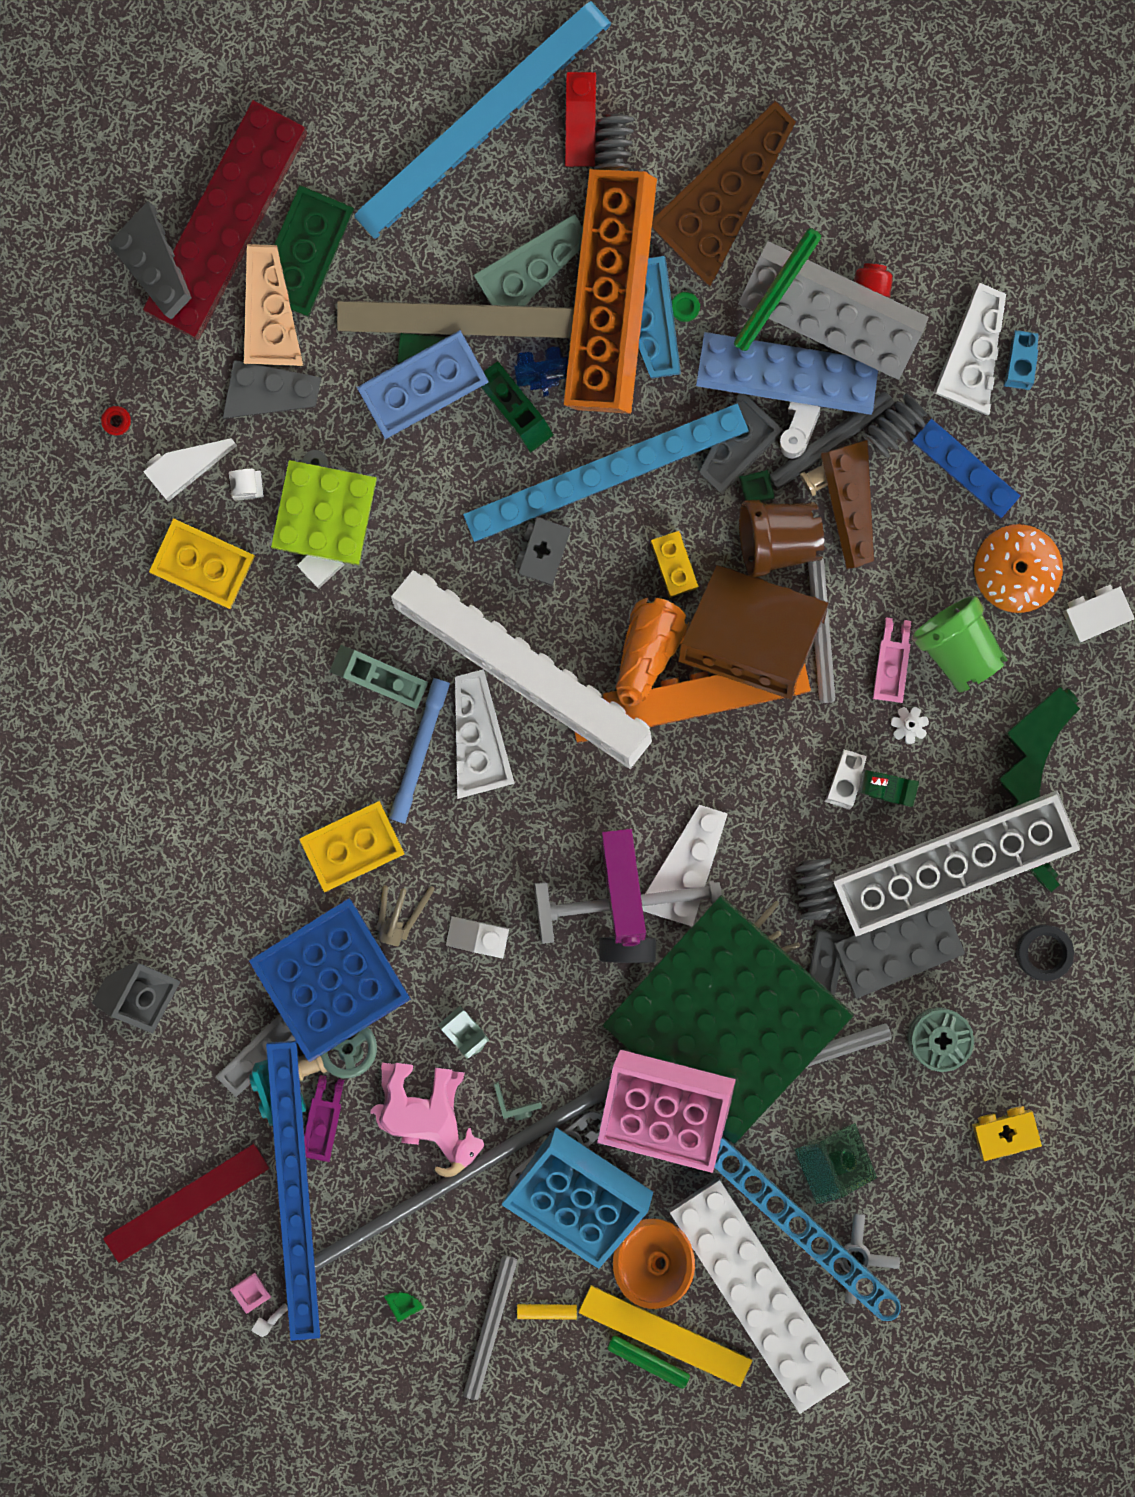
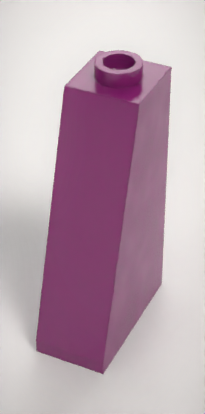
[601,829,646,946]

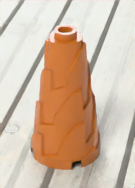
[615,598,689,706]

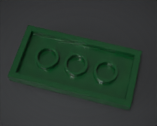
[274,185,355,318]

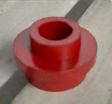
[101,406,131,436]

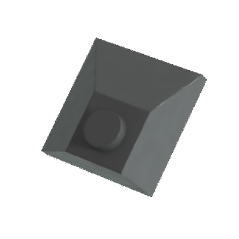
[92,961,181,1034]

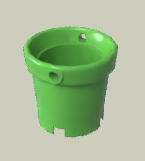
[911,595,1008,693]

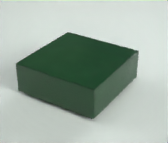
[739,470,775,502]

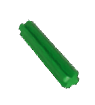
[607,1336,690,1389]

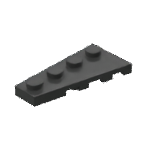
[108,201,191,319]

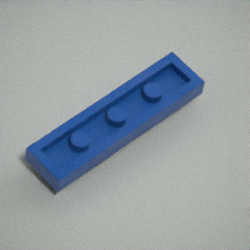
[912,419,1020,519]

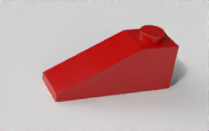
[565,72,596,167]

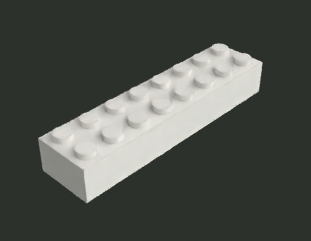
[834,791,1080,937]
[669,1177,850,1414]

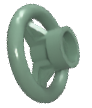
[321,1027,377,1078]

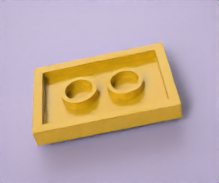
[149,518,255,609]
[299,801,405,892]

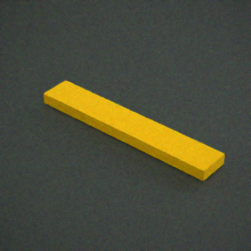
[578,1285,753,1387]

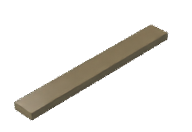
[337,300,574,338]

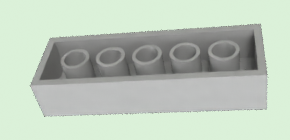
[738,241,929,380]

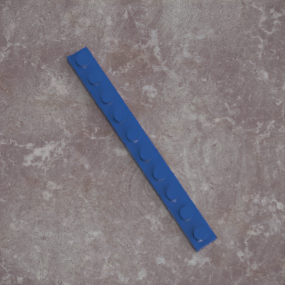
[266,1041,321,1341]

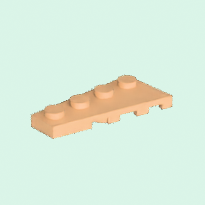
[244,244,303,366]

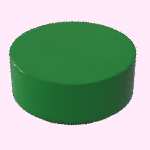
[672,292,700,322]

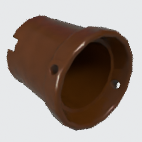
[739,500,824,578]

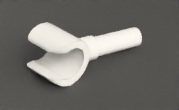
[252,1303,288,1337]

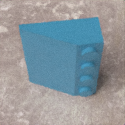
[502,1128,653,1269]

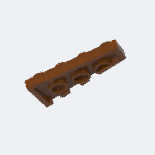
[821,440,874,569]

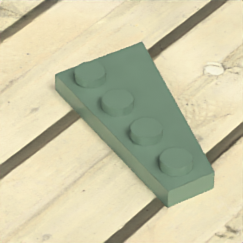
[473,214,583,306]

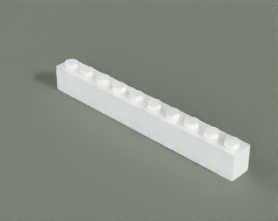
[391,570,652,769]

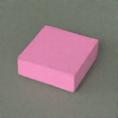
[230,1272,272,1314]

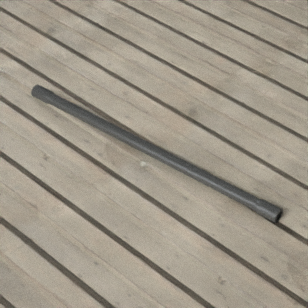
[282,1076,611,1280]

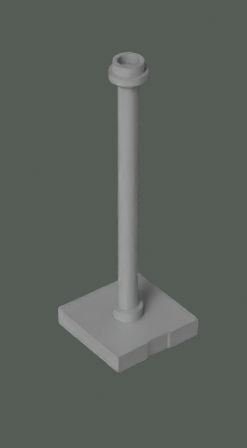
[533,880,722,944]

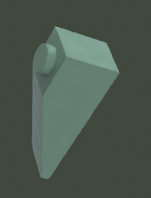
[329,645,428,709]

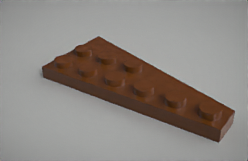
[652,101,796,289]

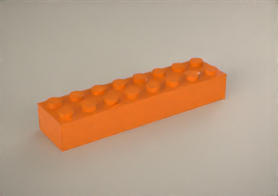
[564,169,657,414]
[574,664,811,743]

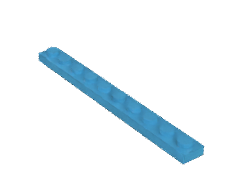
[463,403,749,542]

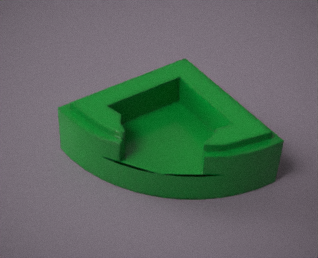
[384,1292,424,1322]

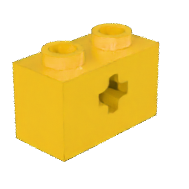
[650,531,698,598]
[972,1106,1042,1161]

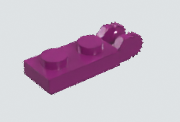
[304,1075,345,1162]

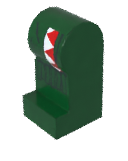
[858,770,919,807]

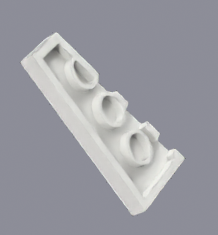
[933,283,1006,415]
[642,805,727,926]

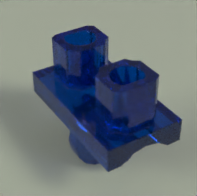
[514,347,568,397]

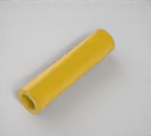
[517,1304,577,1320]

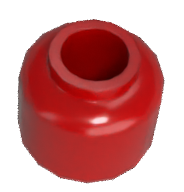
[854,263,893,298]

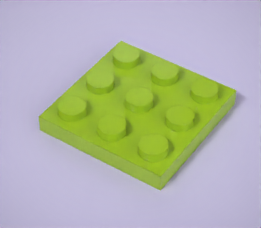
[271,460,377,566]

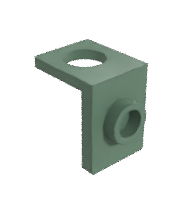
[494,1081,542,1121]

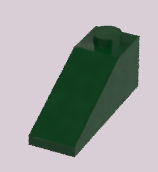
[481,361,554,453]

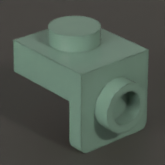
[438,1006,489,1059]

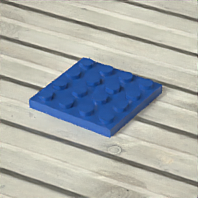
[249,898,411,1062]

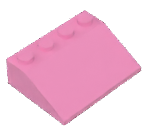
[597,1050,736,1173]

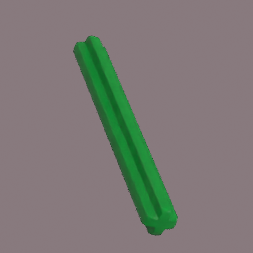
[734,228,821,351]

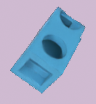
[1004,330,1039,390]

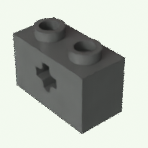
[515,517,571,586]

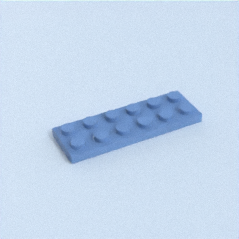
[696,332,878,415]

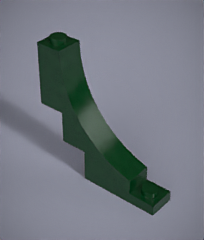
[997,687,1080,892]

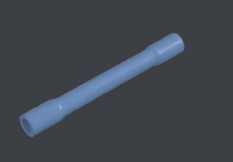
[388,678,450,824]

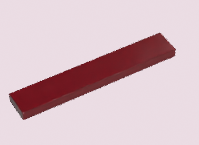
[103,1143,270,1263]

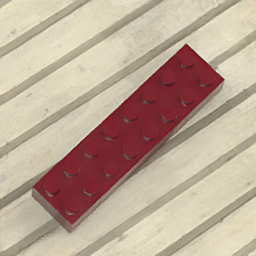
[143,100,308,341]

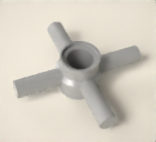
[810,1213,900,1304]

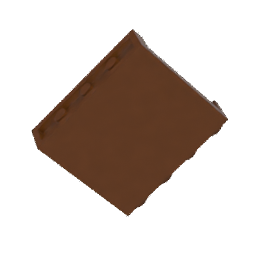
[679,565,829,700]

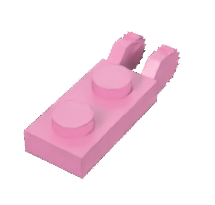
[872,618,911,703]

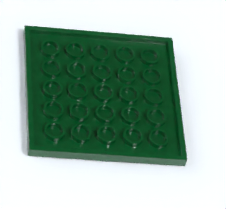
[602,895,854,1144]

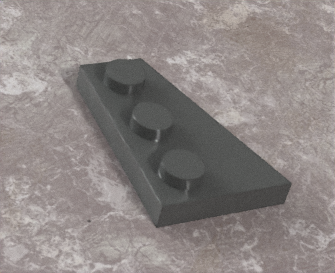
[223,361,321,419]

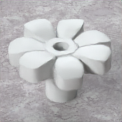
[891,707,929,744]

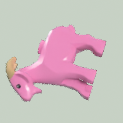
[370,1062,484,1177]

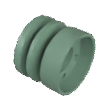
[907,1007,974,1072]

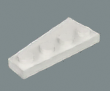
[455,669,515,799]

